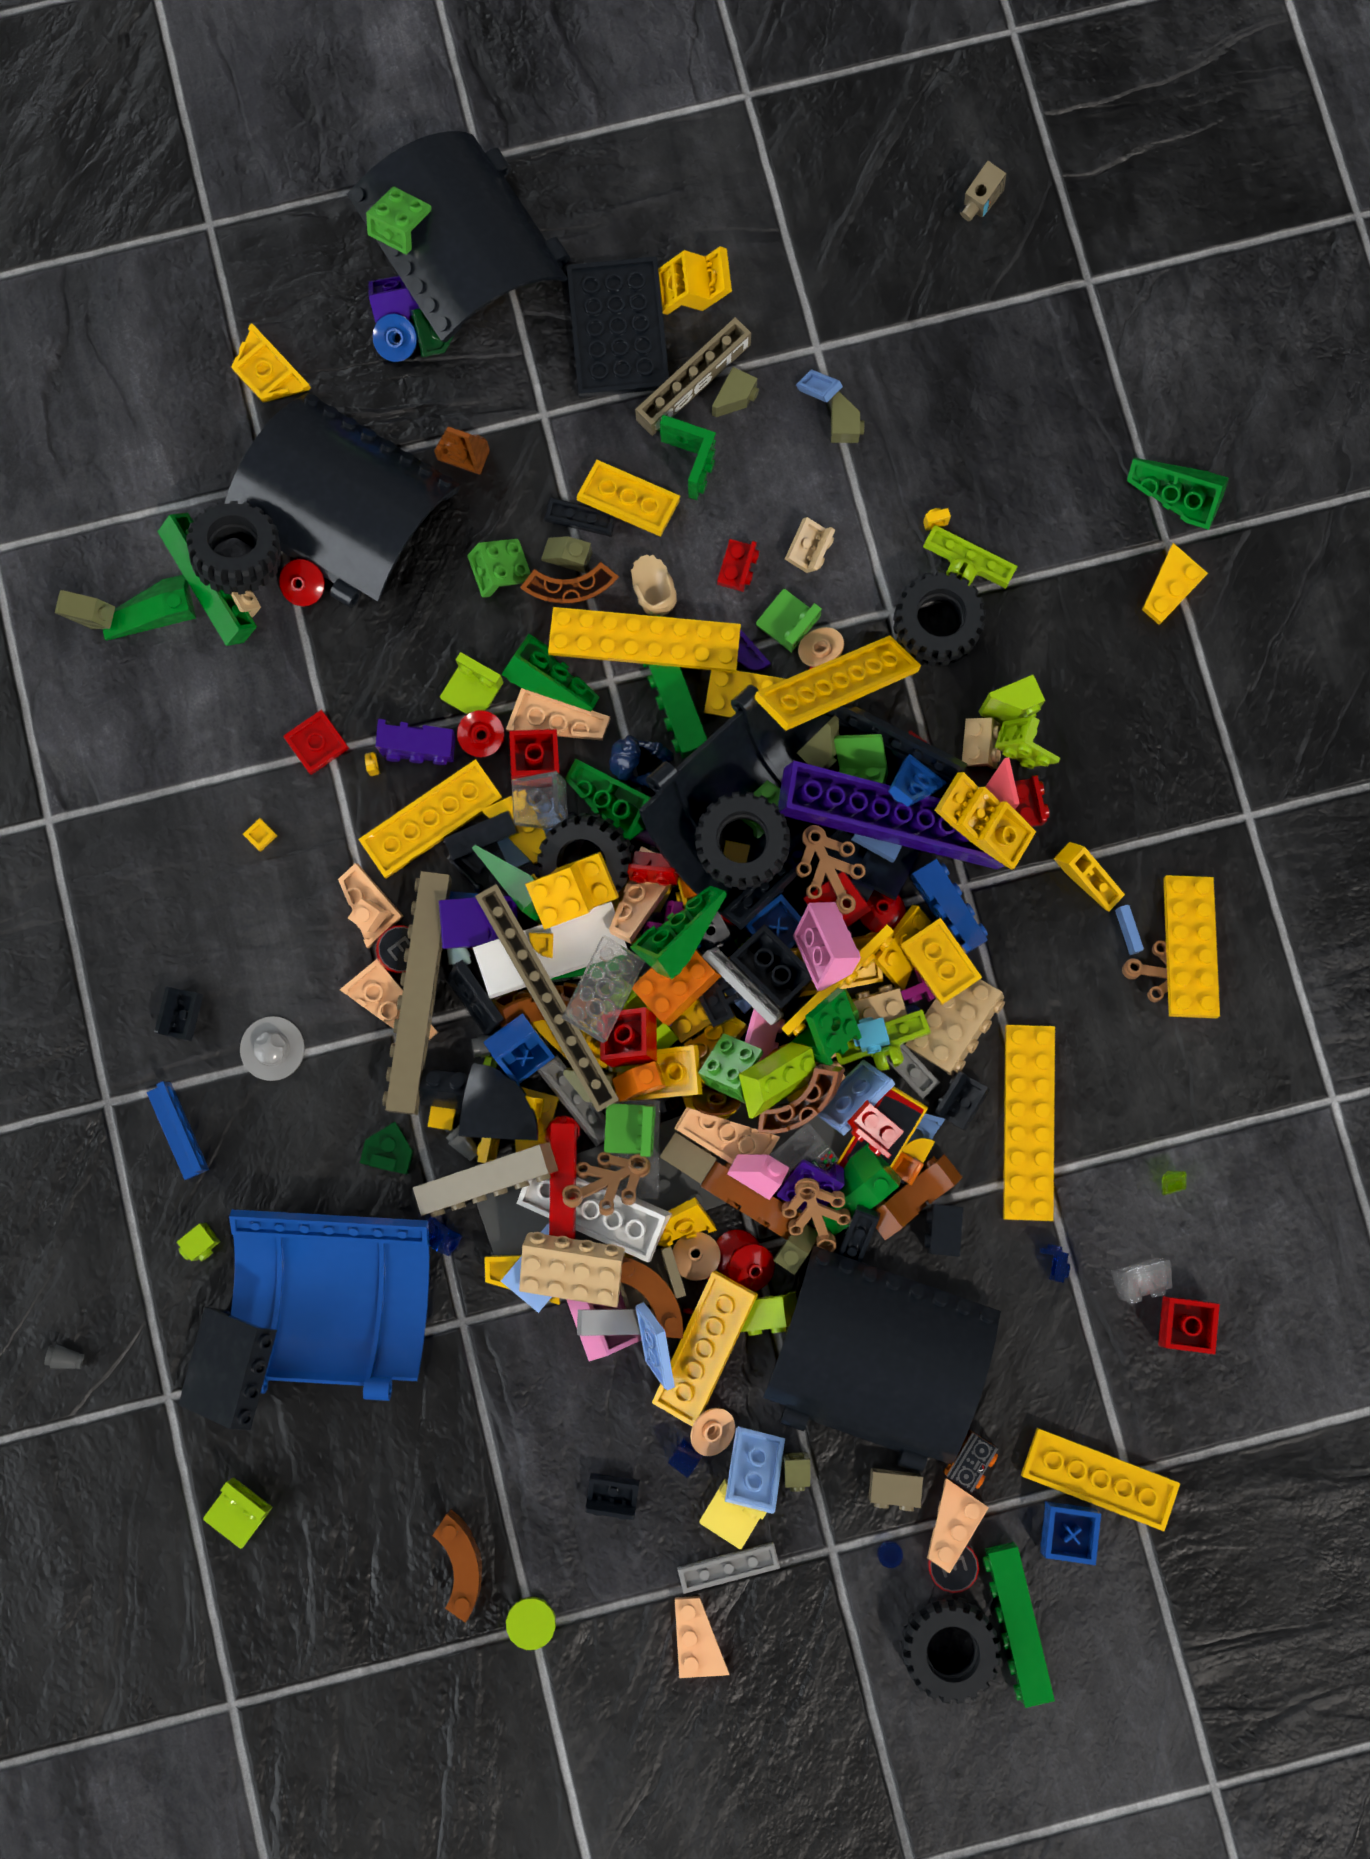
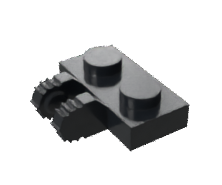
[699,980,743,1028]

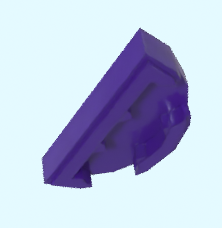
[737,629,771,671]

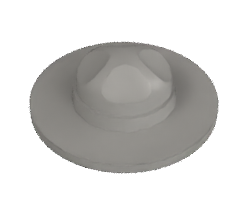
[240,1016,305,1081]

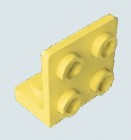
[699,1479,767,1549]

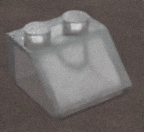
[511,771,568,829]
[1111,1258,1172,1304]

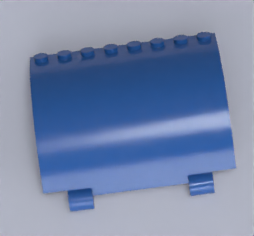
[229,1209,430,1401]

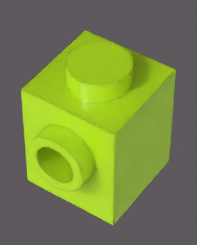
[177,1223,221,1261]

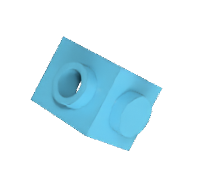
[853,1017,890,1054]

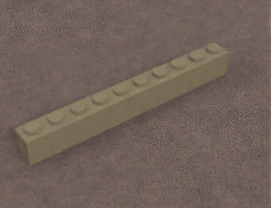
[383,871,452,1115]
[475,884,619,1112]

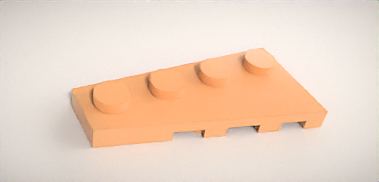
[506,688,611,741]
[609,846,671,944]
[340,959,438,1040]
[674,1107,780,1165]

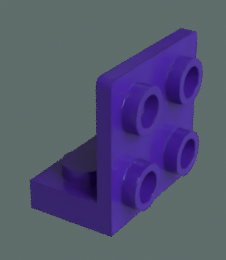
[777,1159,845,1211]

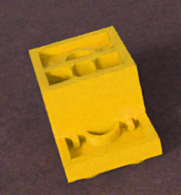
[658,246,732,315]
[525,852,619,930]

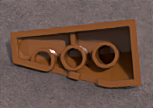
[434,427,490,475]

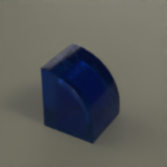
[668,1438,703,1478]

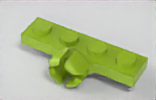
[923,525,1018,589]
[836,1010,931,1071]

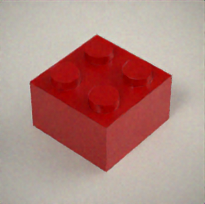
[509,729,559,785]
[600,1007,657,1067]
[1158,1296,1220,1354]

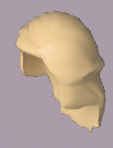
[631,555,677,616]

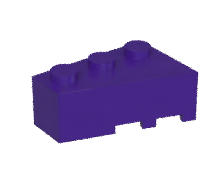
[375,719,456,765]

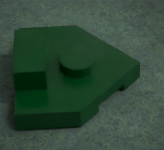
[410,308,454,358]
[359,1122,413,1175]

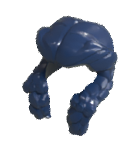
[609,735,674,788]

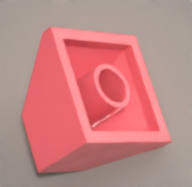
[985,757,1020,809]

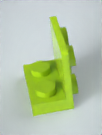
[440,652,504,714]
[995,716,1060,769]
[203,1477,273,1549]

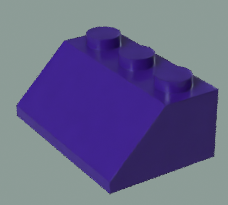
[369,276,420,323]

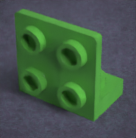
[366,187,431,255]
[467,539,531,598]
[756,589,822,653]
[834,734,889,784]
[698,1034,763,1103]
[604,1103,656,1157]

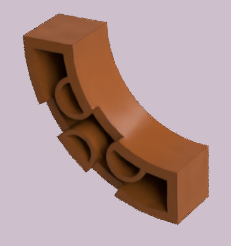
[520,562,619,604]
[491,982,595,1027]
[758,1064,845,1134]
[872,1154,963,1240]
[701,1161,800,1240]
[621,1257,683,1339]
[432,1509,482,1623]

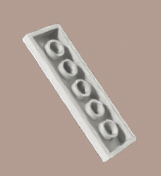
[473,902,628,999]
[516,1175,672,1262]

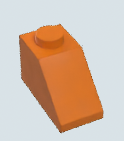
[612,1061,666,1102]

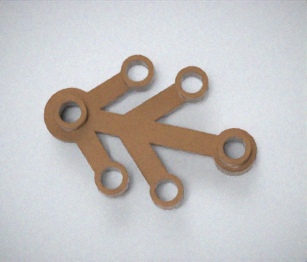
[796,825,865,915]
[1122,941,1168,1002]
[562,1152,651,1216]
[782,1178,851,1252]

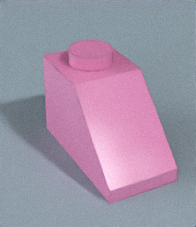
[727,1154,789,1200]

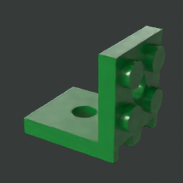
[660,415,716,500]
[787,988,862,1066]

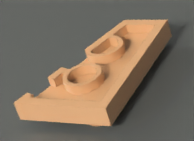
[338,863,404,948]
[927,1478,989,1573]
[675,1596,730,1678]

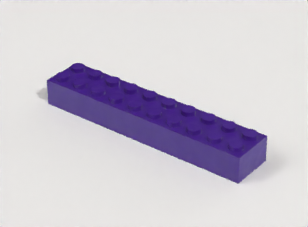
[778,761,1005,870]

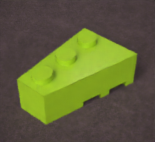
[741,1292,797,1336]

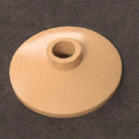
[798,627,844,667]
[673,1232,721,1281]
[690,1408,735,1456]

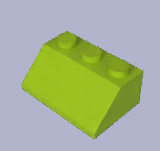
[978,675,1045,724]
[739,1042,816,1119]

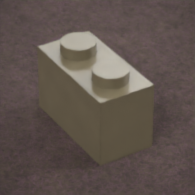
[660,1132,717,1184]
[868,1468,923,1511]

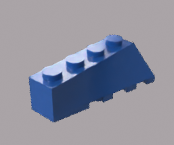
[910,859,988,954]

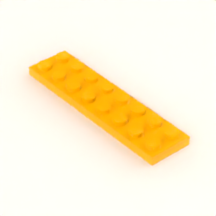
[548,607,741,672]
[755,635,921,731]
[1003,1025,1055,1221]

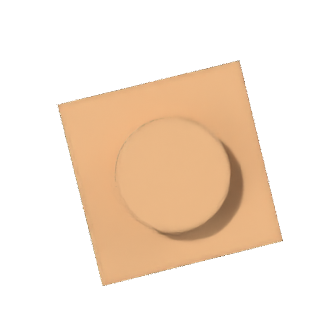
[348,898,388,932]

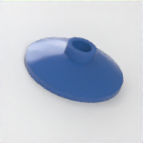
[373,314,417,362]

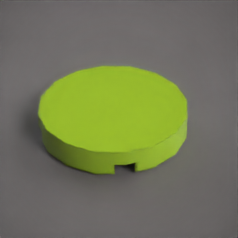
[506,1597,556,1650]

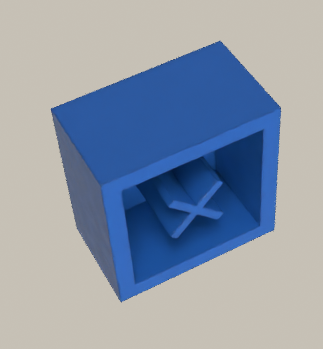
[744,894,801,949]
[483,1013,555,1084]
[1040,1501,1101,1565]

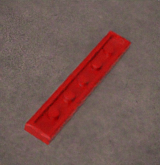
[549,1124,577,1239]

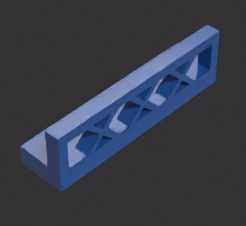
[146,1081,209,1180]

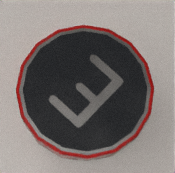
[376,926,411,973]
[928,1545,979,1593]

